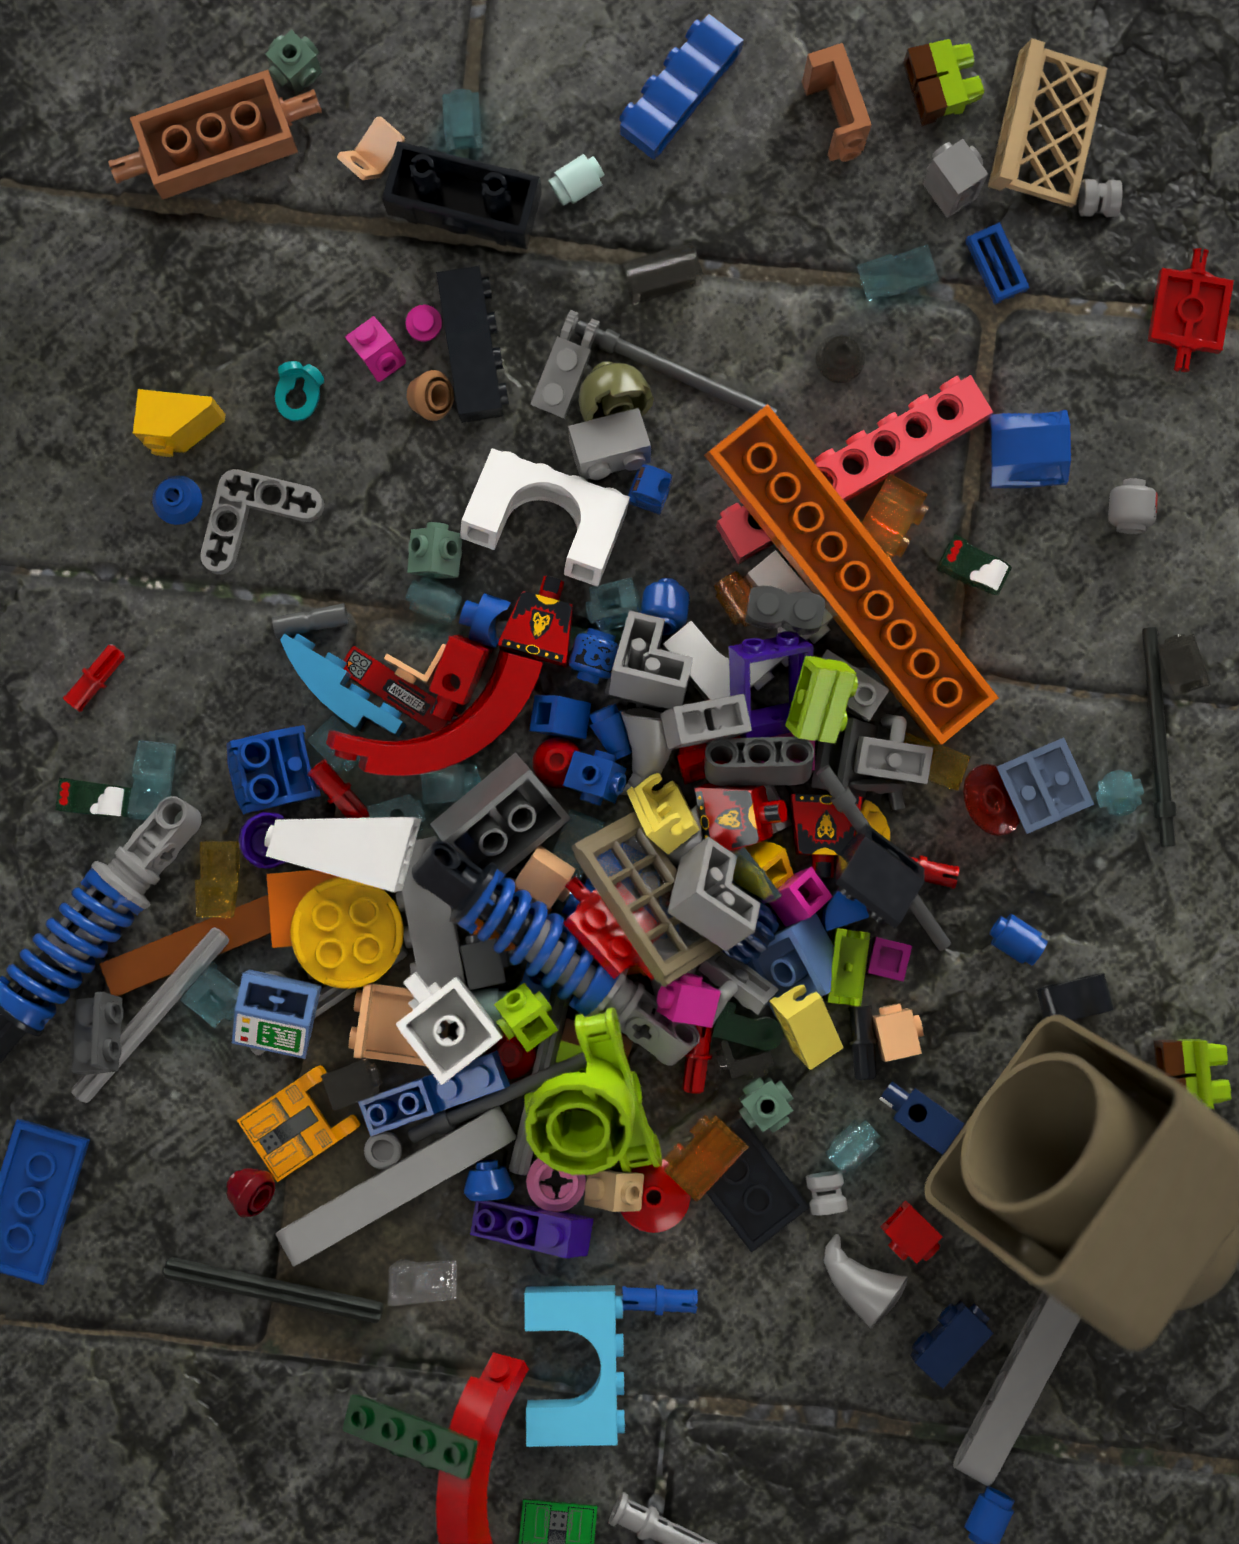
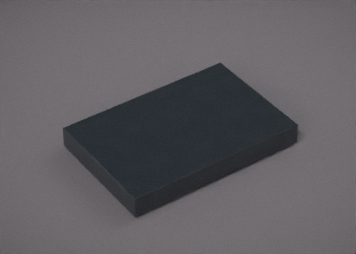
[683,1116,810,1253]

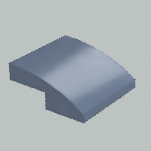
[997,737,1094,834]

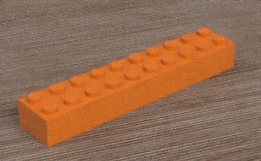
[704,404,999,745]

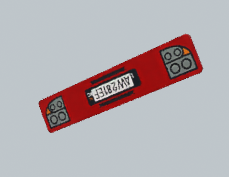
[343,646,461,732]

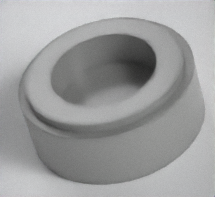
[364,1131,402,1169]

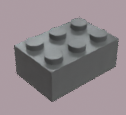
[430,752,571,874]

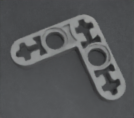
[200,469,324,575]

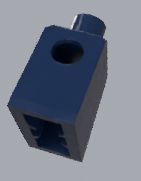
[879,1081,965,1155]

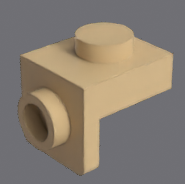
[584,1169,644,1212]

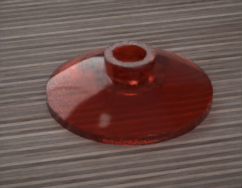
[963,764,1020,836]

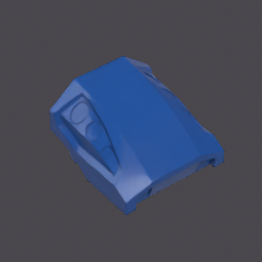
[989,410,1071,488]
[227,725,321,815]

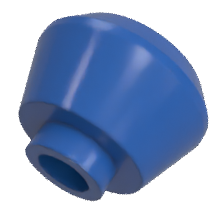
[152,475,203,525]
[464,1159,515,1201]

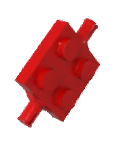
[1147,248,1234,372]
[563,876,665,981]

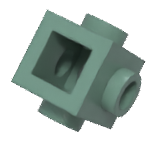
[265,29,322,96]
[407,522,462,579]
[738,1077,794,1133]

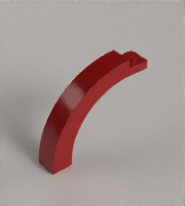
[326,650,543,776]
[436,1352,529,1544]

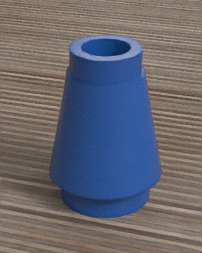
[589,703,632,760]

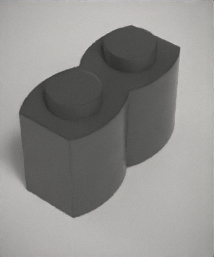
[745,586,825,635]

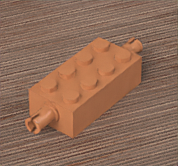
[108,70,322,199]

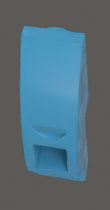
[280,634,406,737]

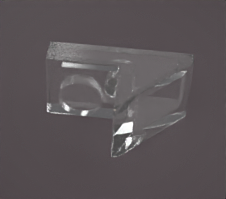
[388,1259,457,1306]

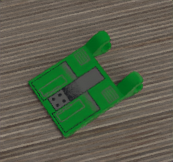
[519,1499,597,1544]

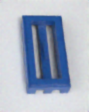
[965,223,1029,305]

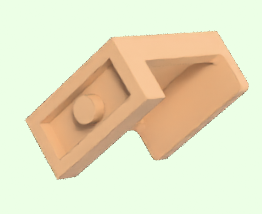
[349,983,451,1068]

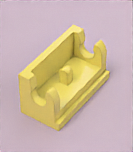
[626,773,700,855]
[769,985,844,1070]

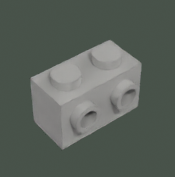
[923,139,988,219]
[568,408,651,480]

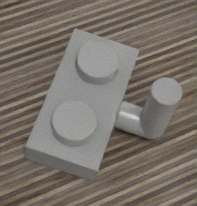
[853,714,933,784]
[699,950,779,1026]

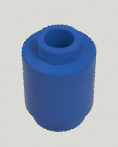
[989,914,1048,966]
[964,1486,1015,1544]

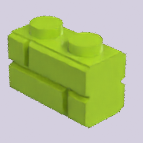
[785,656,858,744]

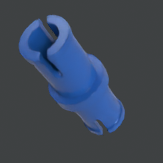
[621,1284,698,1315]

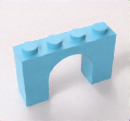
[524,1285,625,1447]

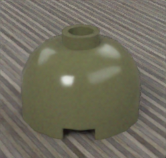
[578,361,654,421]

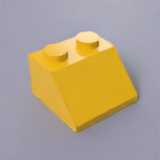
[133,389,226,457]

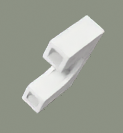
[460,449,630,587]
[662,550,833,701]

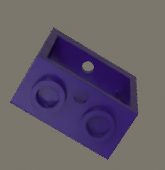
[729,631,813,738]

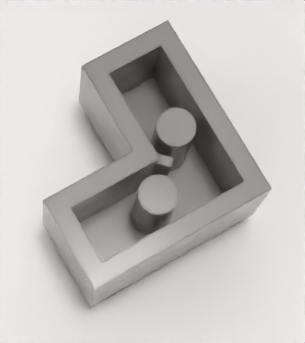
[609,610,693,709]
[668,837,760,951]

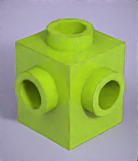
[493,983,558,1052]

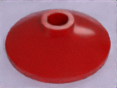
[621,1159,691,1233]

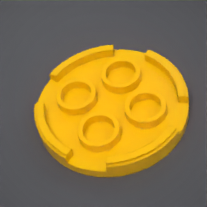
[290,877,404,989]

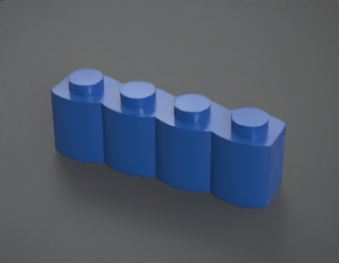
[619,14,743,160]

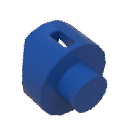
[459,593,511,648]

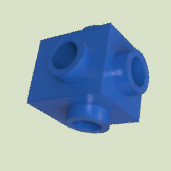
[563,750,626,806]

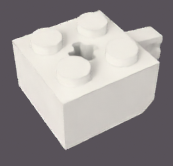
[396,972,505,1085]

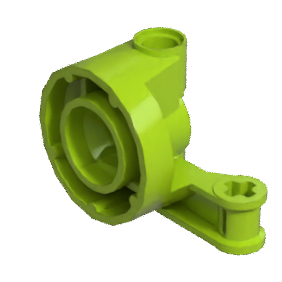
[524,1007,662,1175]

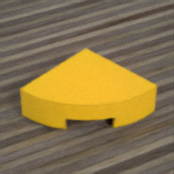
[855,800,890,841]

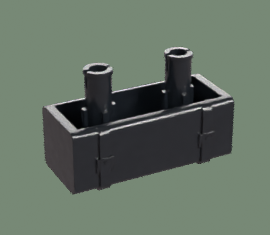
[382,141,542,250]

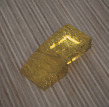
[904,732,971,791]
[195,840,240,918]

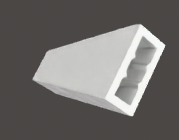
[264,817,421,892]

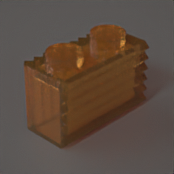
[862,473,929,560]
[664,1113,749,1202]

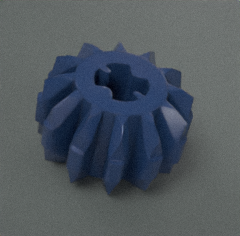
[723,903,779,964]

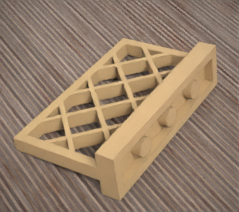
[988,38,1107,207]

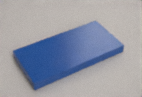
[0,1119,90,1285]

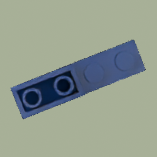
[358,1051,510,1136]

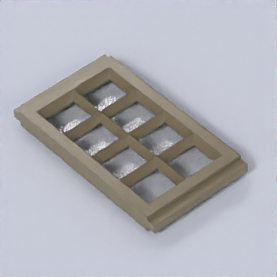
[571,811,723,987]

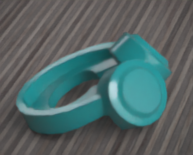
[275,361,325,421]

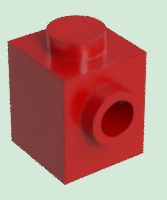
[880,1200,943,1264]

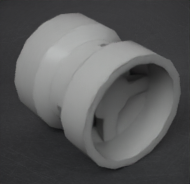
[1078,179,1123,217]
[806,1171,848,1215]

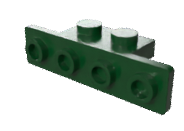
[343,1394,478,1479]

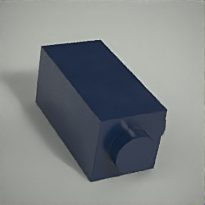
[910,1300,993,1389]

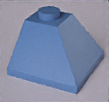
[747,913,833,1017]

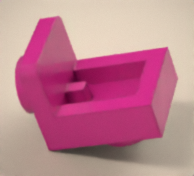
[345,316,407,382]

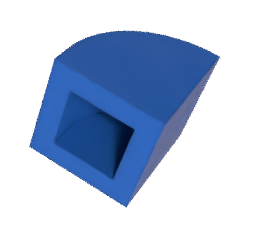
[529,695,591,739]
[822,889,869,931]

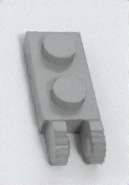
[530,310,599,419]

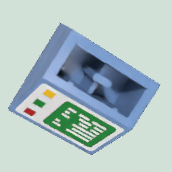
[232,970,322,1059]

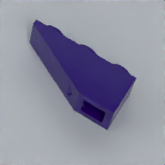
[470,1200,594,1259]

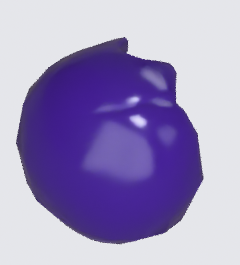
[238,812,286,869]

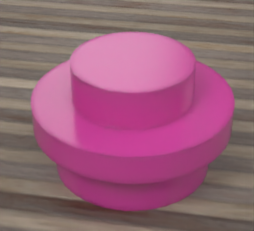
[406,305,442,342]

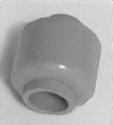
[1108,479,1158,534]

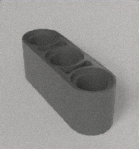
[704,737,814,787]

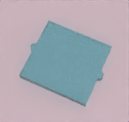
[732,847,782,904]

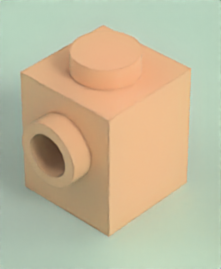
[514,845,576,909]
[872,1003,924,1062]

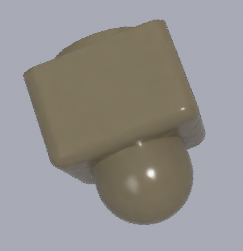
[924,1015,1239,1351]

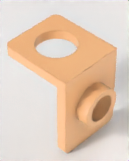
[337,117,405,180]
[384,644,446,686]

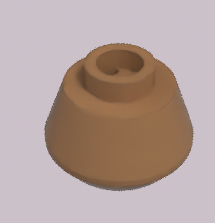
[407,370,454,421]

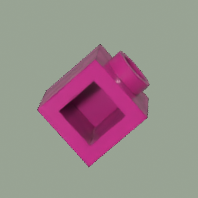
[764,867,833,927]
[656,973,721,1028]

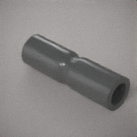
[272,603,349,639]

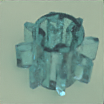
[1096,770,1144,816]

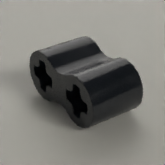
[1036,973,1114,1020]

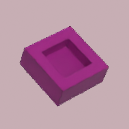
[866,937,912,982]

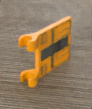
[237,1065,361,1182]

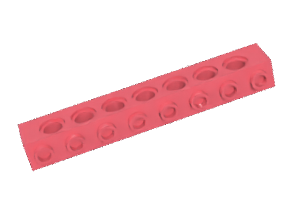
[716,375,993,564]

